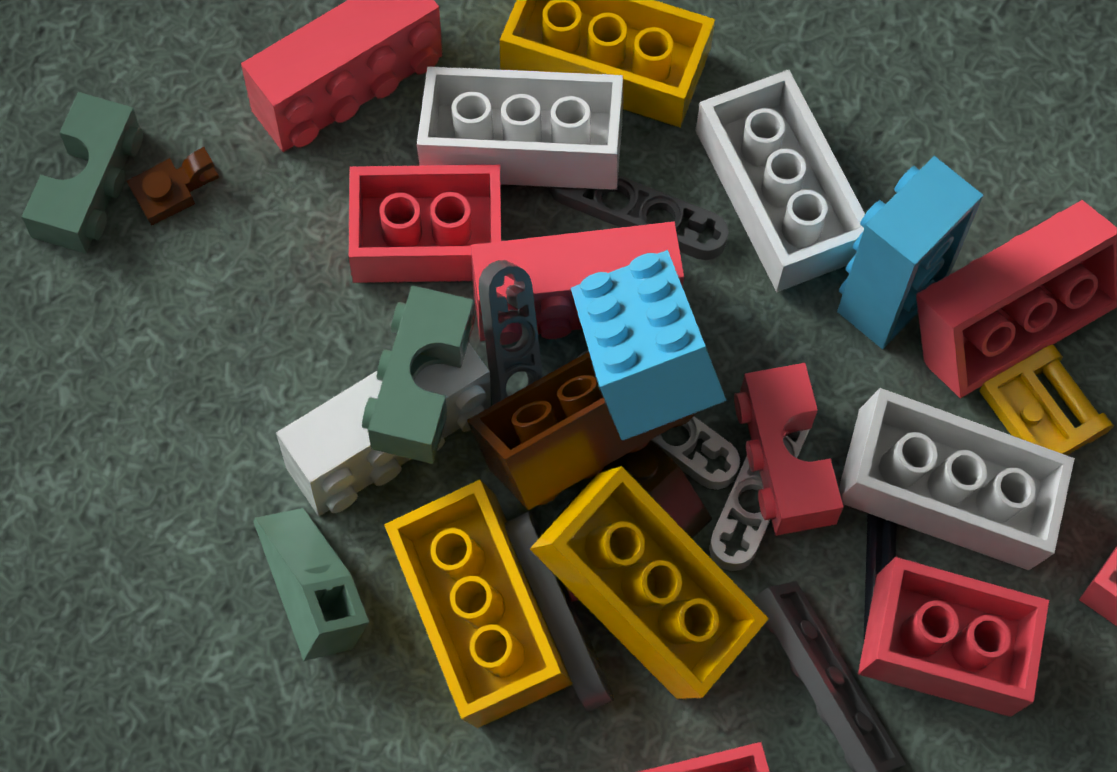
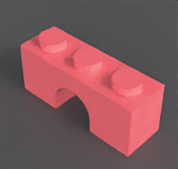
[734,363,843,536]

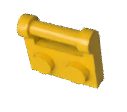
[979,344,1114,455]

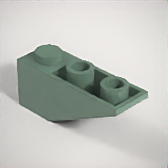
[253,508,369,661]

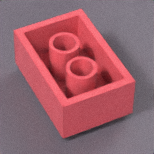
[349,164,501,283]
[858,557,1049,717]

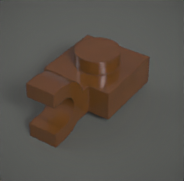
[126,147,219,226]

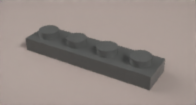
[754,581,906,772]

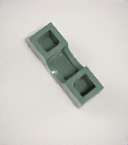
[22,92,143,254]
[362,285,475,464]

